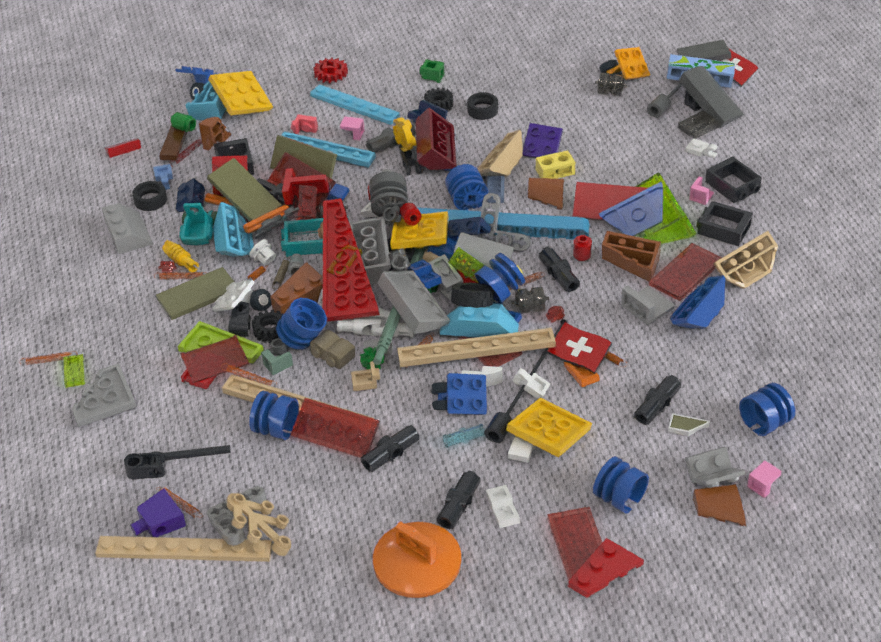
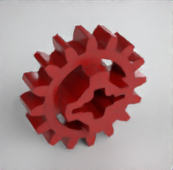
[313,57,348,83]

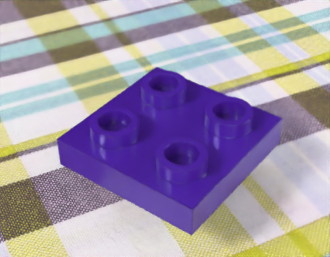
[522,123,563,158]

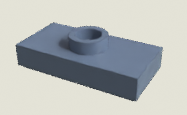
[487,176,505,203]

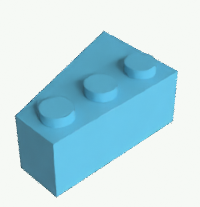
[185,81,226,120]

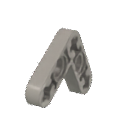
[478,193,531,251]
[207,486,267,545]

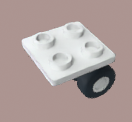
[212,280,272,312]

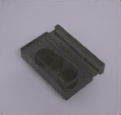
[678,110,720,139]

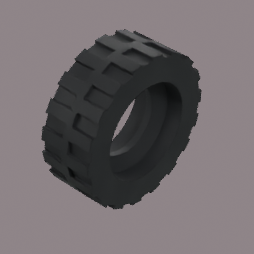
[451,283,494,308]

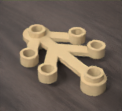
[226,493,291,556]

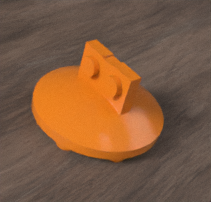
[373,521,462,598]

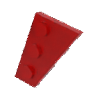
[568,538,644,598]

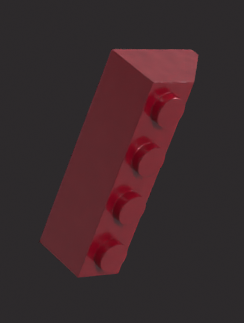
[415,108,457,170]

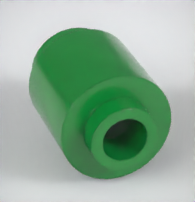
[170,112,196,132]

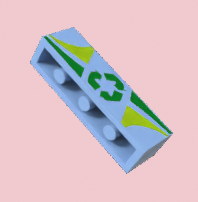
[667,54,735,88]

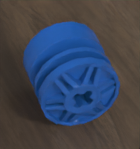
[445,164,489,210]
[475,253,525,304]
[276,298,327,350]
[739,382,796,436]
[249,390,299,440]
[593,456,649,513]

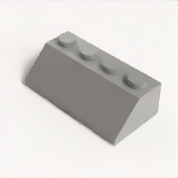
[349,217,391,285]

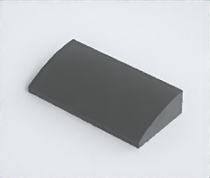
[679,66,744,128]

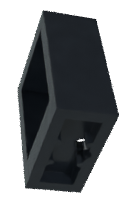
[213,138,255,175]
[705,156,762,203]
[696,201,753,246]

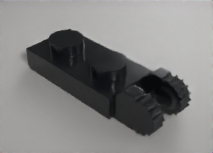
[398,144,421,176]

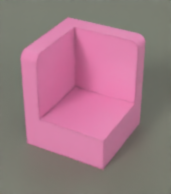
[340,116,364,141]
[689,177,714,205]
[747,460,782,498]

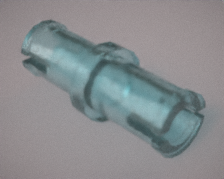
[443,424,485,448]

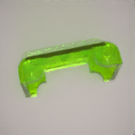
[635,172,697,244]

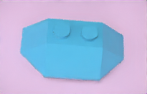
[213,202,254,257]
[440,303,519,338]

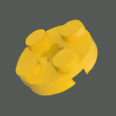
[393,117,416,152]

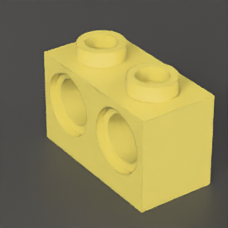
[536,150,576,179]

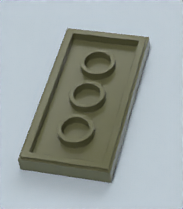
[270,135,337,183]
[207,158,281,221]
[156,267,234,320]

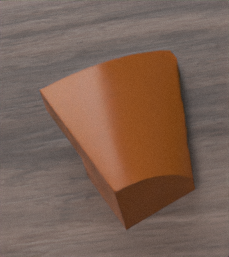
[199,117,231,151]
[528,178,564,210]
[693,484,746,526]

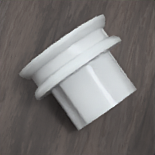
[249,239,276,266]

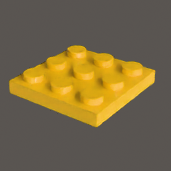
[208,71,273,115]
[390,211,449,250]
[506,397,592,458]

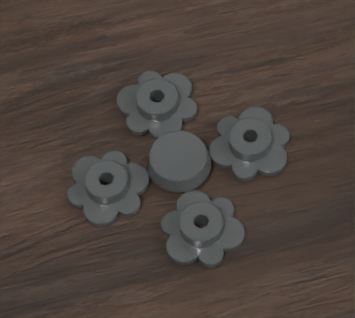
[254,207,300,239]

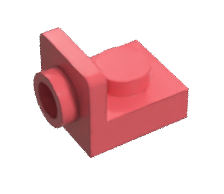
[291,114,318,134]

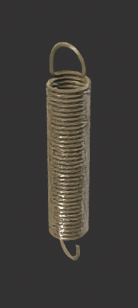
[272,257,291,289]

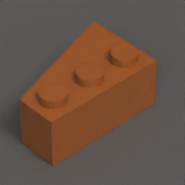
[602,231,661,282]
[270,262,323,314]

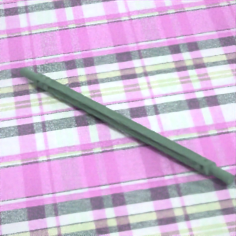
[373,246,428,365]

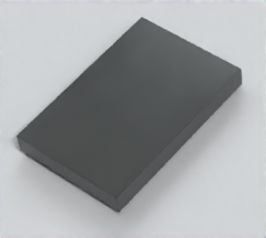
[677,39,731,61]

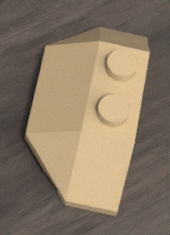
[477,130,523,177]
[713,231,778,289]

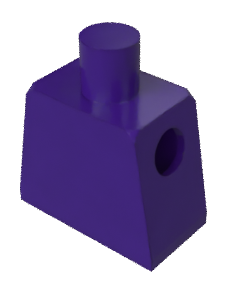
[130,489,186,537]

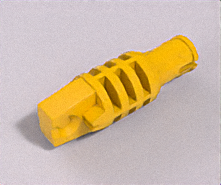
[162,240,199,272]

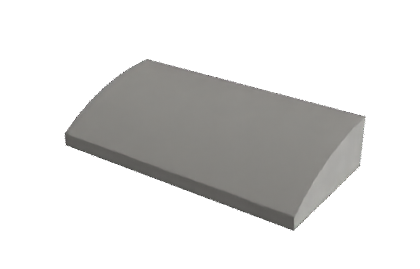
[377,271,450,334]

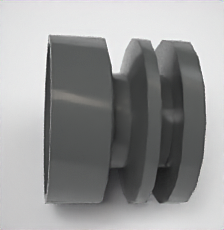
[369,171,408,217]

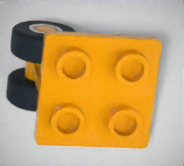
[599,47,650,82]

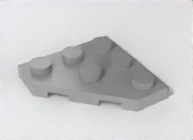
[71,363,136,427]

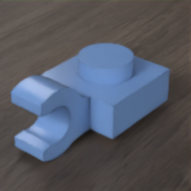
[153,164,173,190]

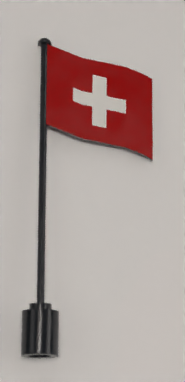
[484,319,612,444]

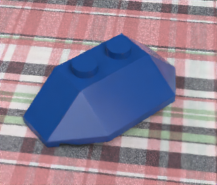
[669,275,725,329]

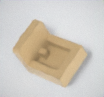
[351,361,380,391]

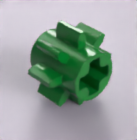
[360,346,384,370]

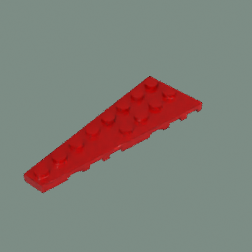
[322,199,380,322]

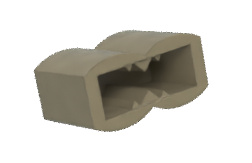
[310,329,355,369]

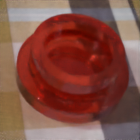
[158,261,177,273]
[546,306,565,323]

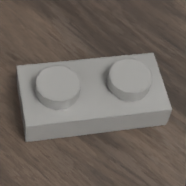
[428,254,463,292]

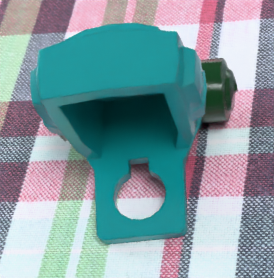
[179,203,217,246]

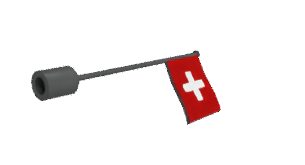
[647,49,759,118]

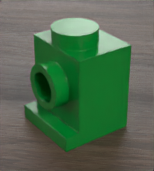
[419,59,445,83]

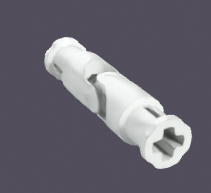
[337,318,415,338]

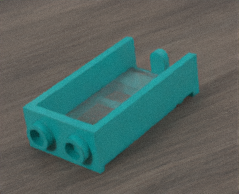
[281,216,349,257]

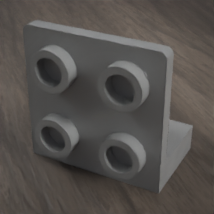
[621,285,675,325]
[685,447,745,488]

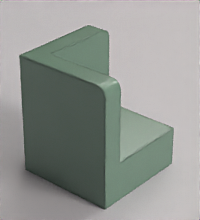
[261,349,293,375]

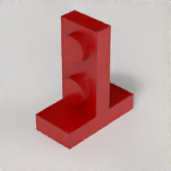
[282,168,329,205]

